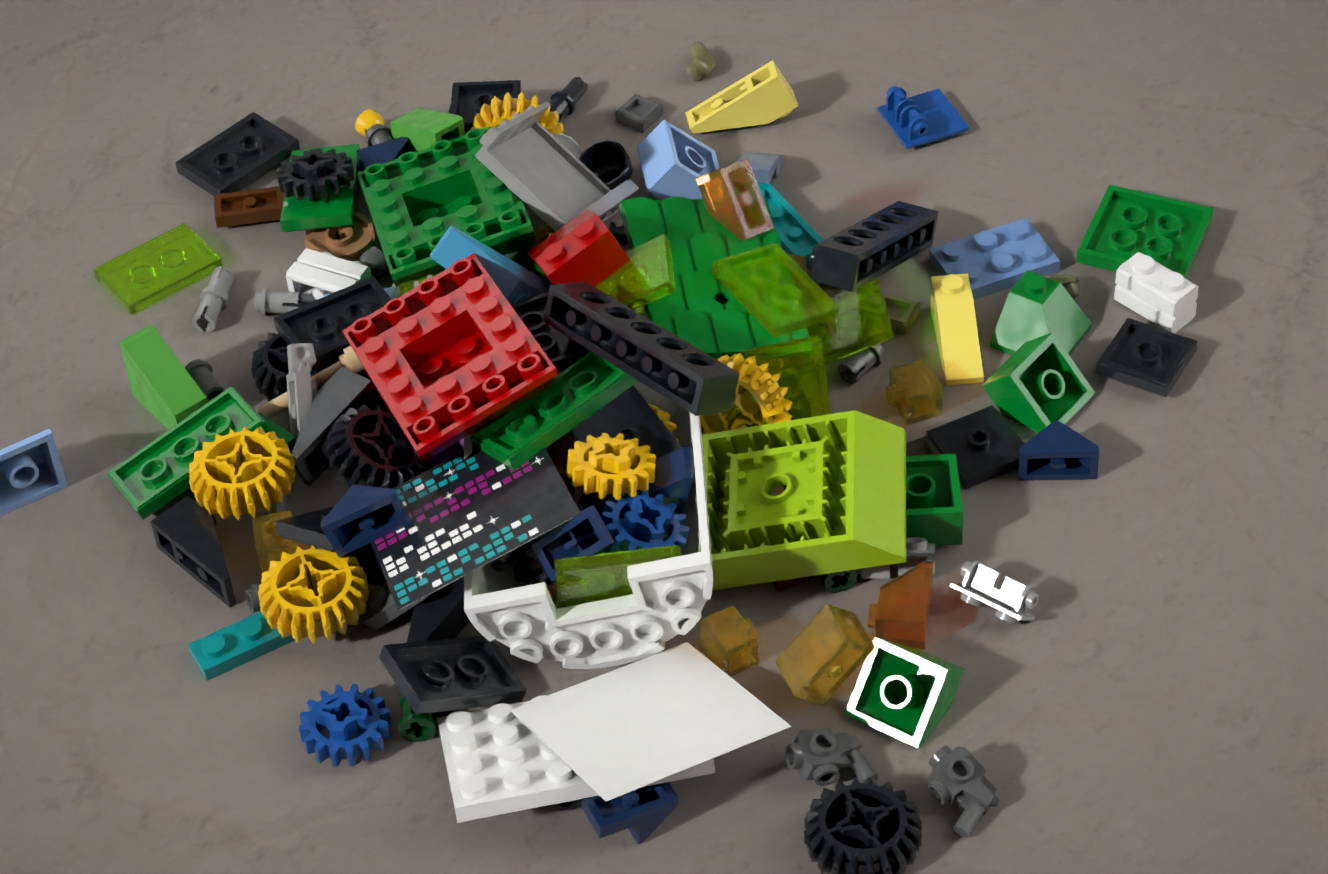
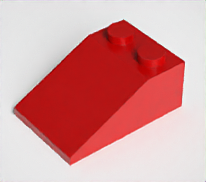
[528,209,631,287]

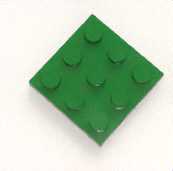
[1076,185,1214,279]

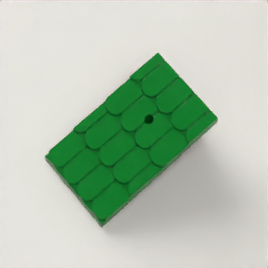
[619,195,813,367]

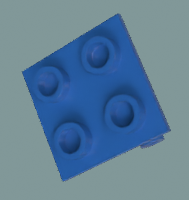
[877,86,969,149]

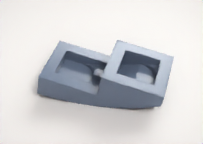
[735,151,784,184]

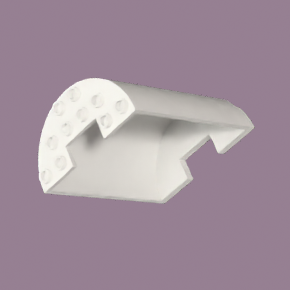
[464,381,713,669]

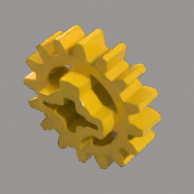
[567,433,656,500]

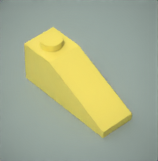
[685,60,798,134]
[930,273,984,386]

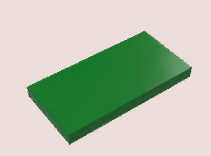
[280,144,360,232]
[470,351,639,470]
[107,386,270,520]

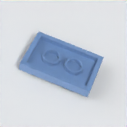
[929,218,1060,299]

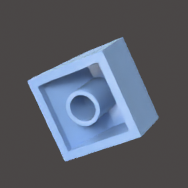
[637,120,727,200]
[0,429,68,517]

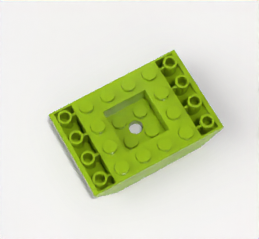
[702,410,906,590]

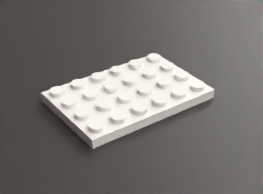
[437,695,715,823]

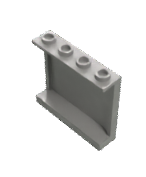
[475,102,639,232]

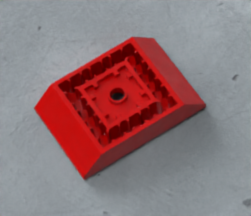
[342,253,559,463]

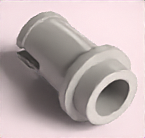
[254,287,301,316]

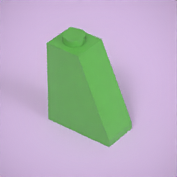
[390,107,465,152]
[119,325,208,430]

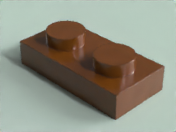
[214,186,284,228]

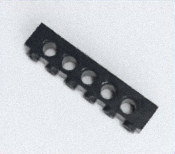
[809,201,939,292]
[543,281,740,416]

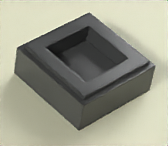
[615,94,663,133]

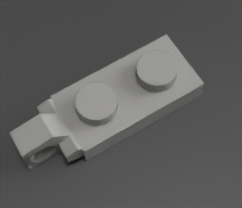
[286,343,317,440]

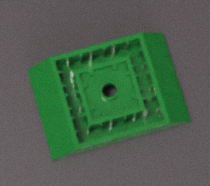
[357,126,537,293]

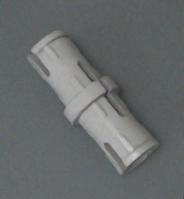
[192,267,235,332]

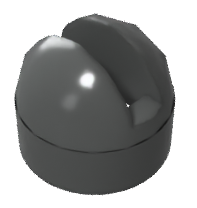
[359,246,389,278]

